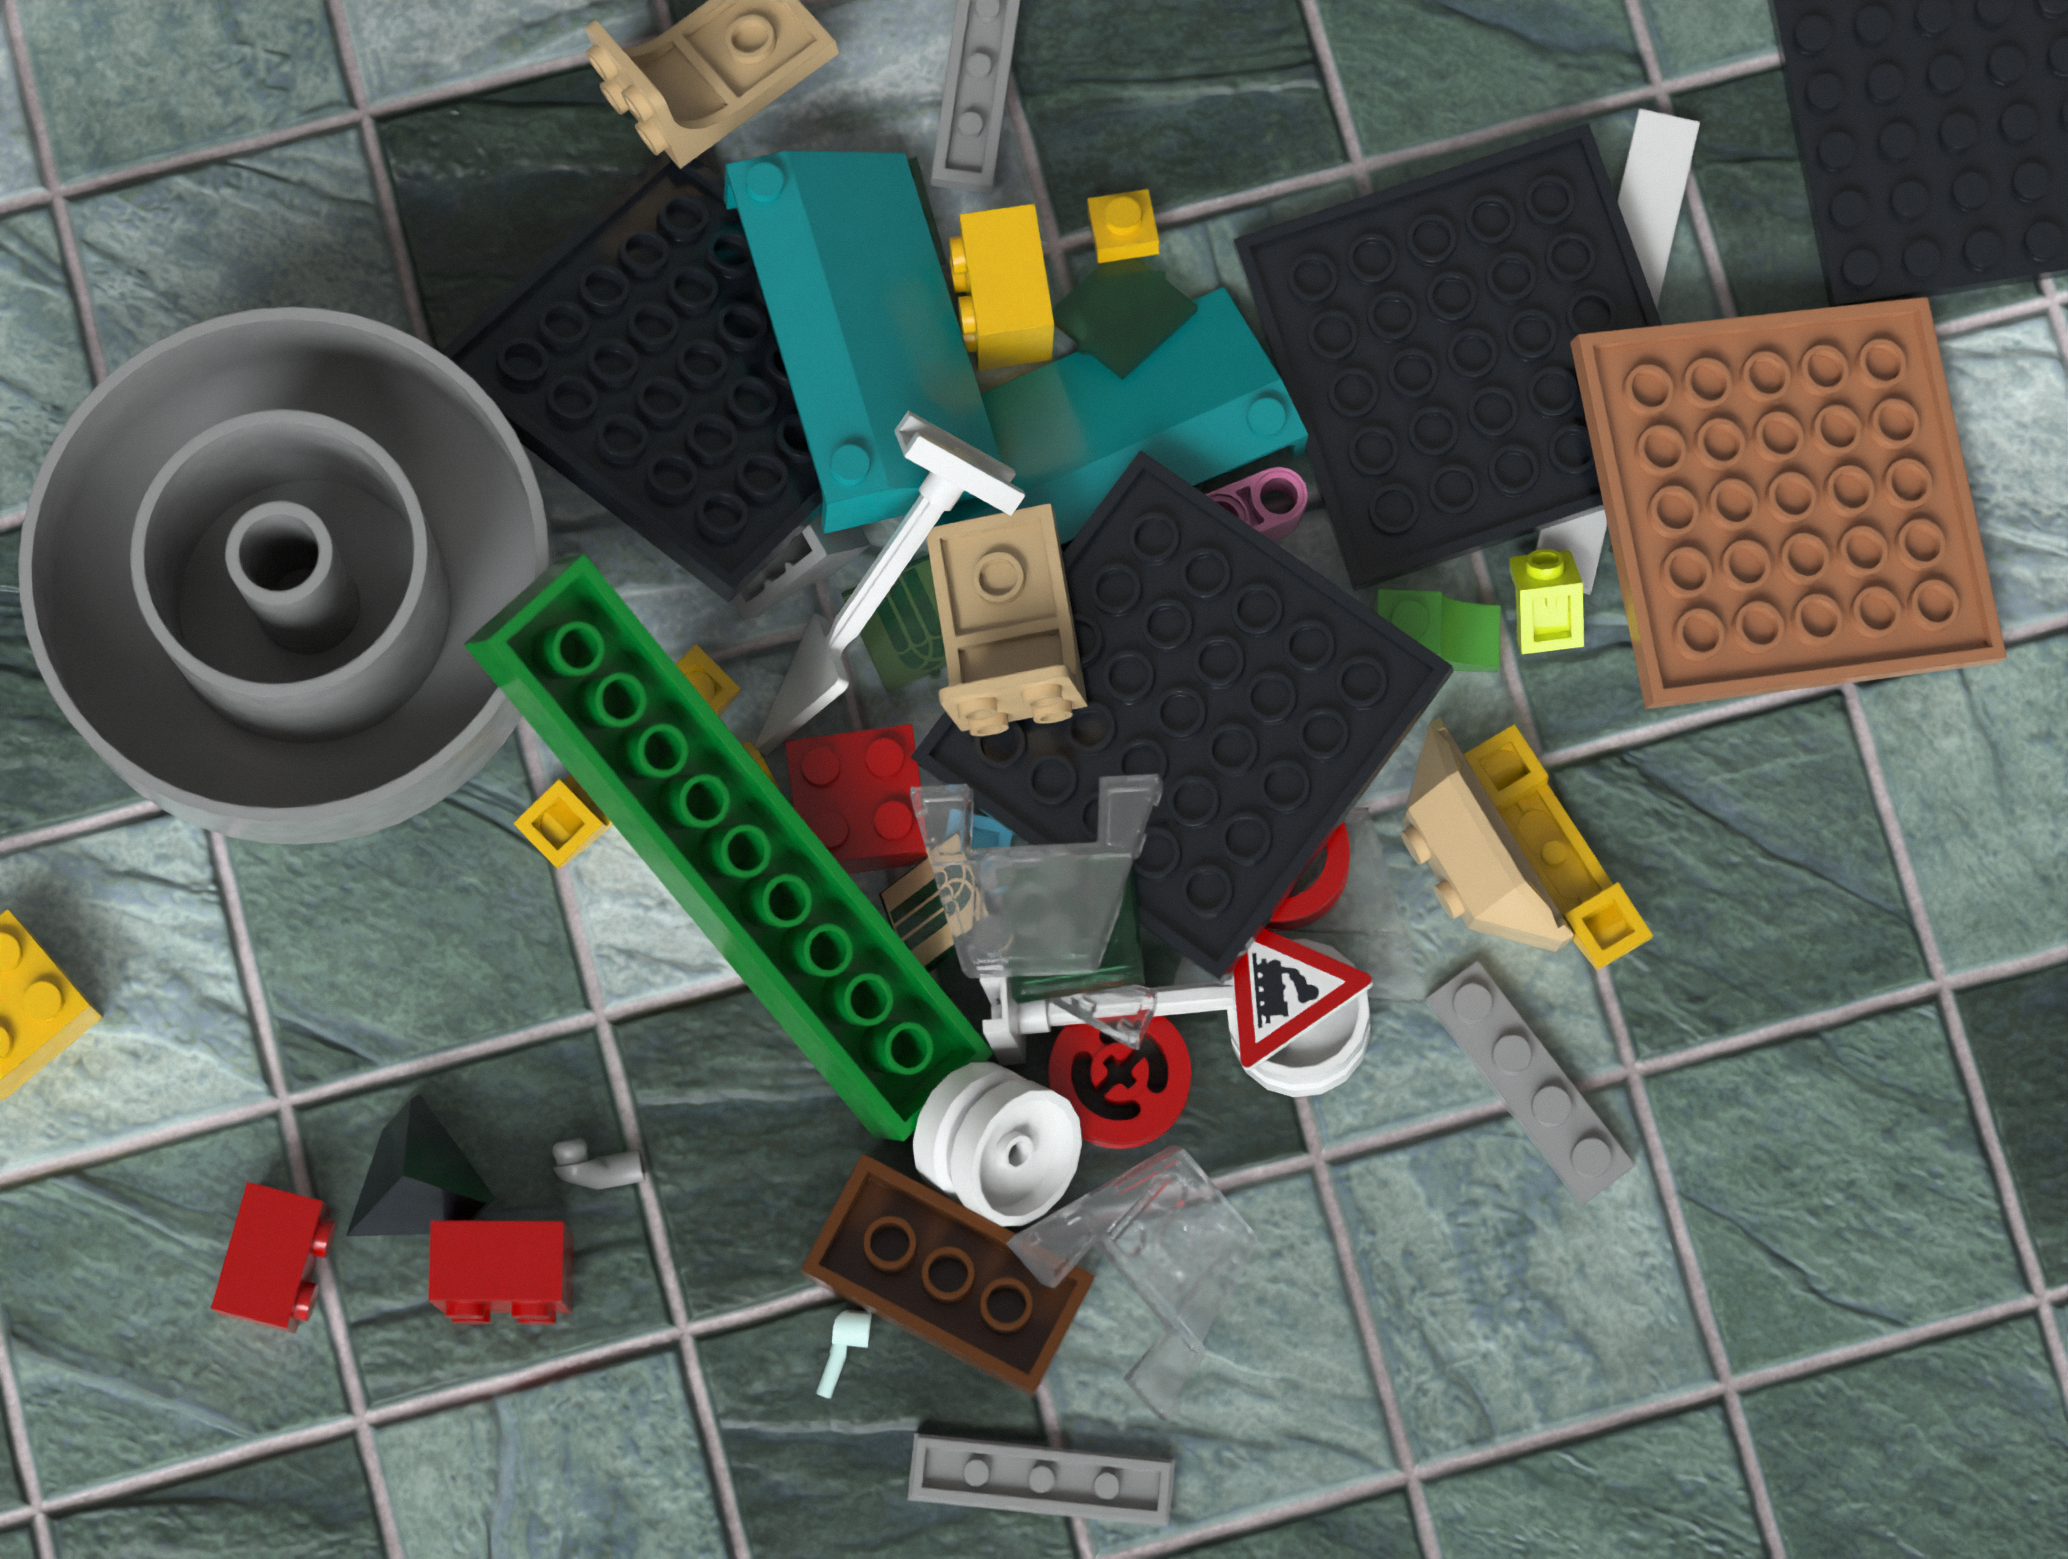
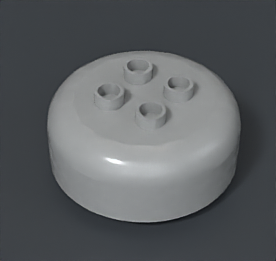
[18,307,557,845]

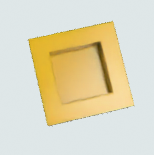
[1087,189,1159,263]

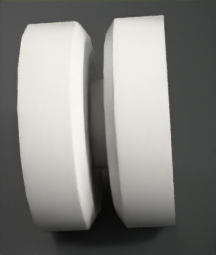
[1227,939,1371,1097]
[913,1062,1082,1226]

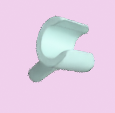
[816,1310,871,1399]

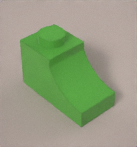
[1372,589,1500,673]

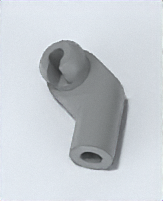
[552,1138,645,1190]

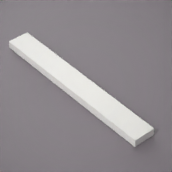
[1536,108,1700,595]

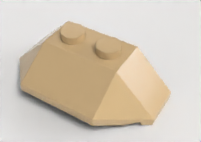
[1401,716,1574,952]

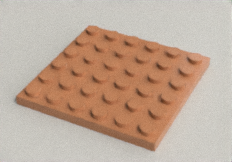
[1570,297,2007,709]

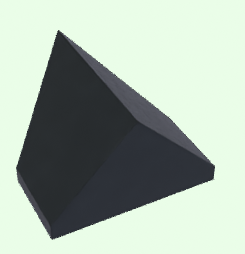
[346,1094,495,1236]

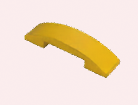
[513,644,742,870]
[1463,724,1653,971]

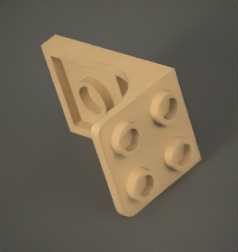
[585,0,839,169]
[926,503,1088,736]

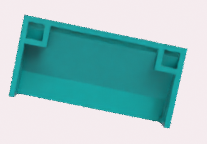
[724,151,1001,534]
[933,287,1308,547]

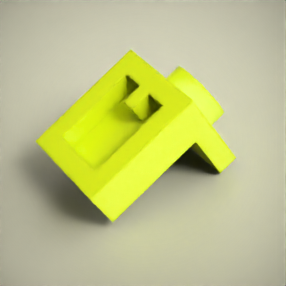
[1509,549,1584,654]

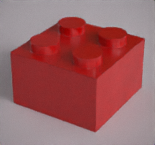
[785,724,930,874]
[428,1221,574,1325]

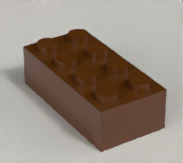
[801,1154,1095,1398]

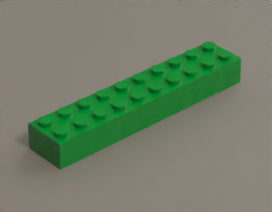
[463,553,994,1141]

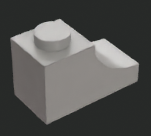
[733,514,871,620]

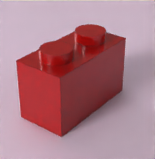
[211,1182,337,1334]

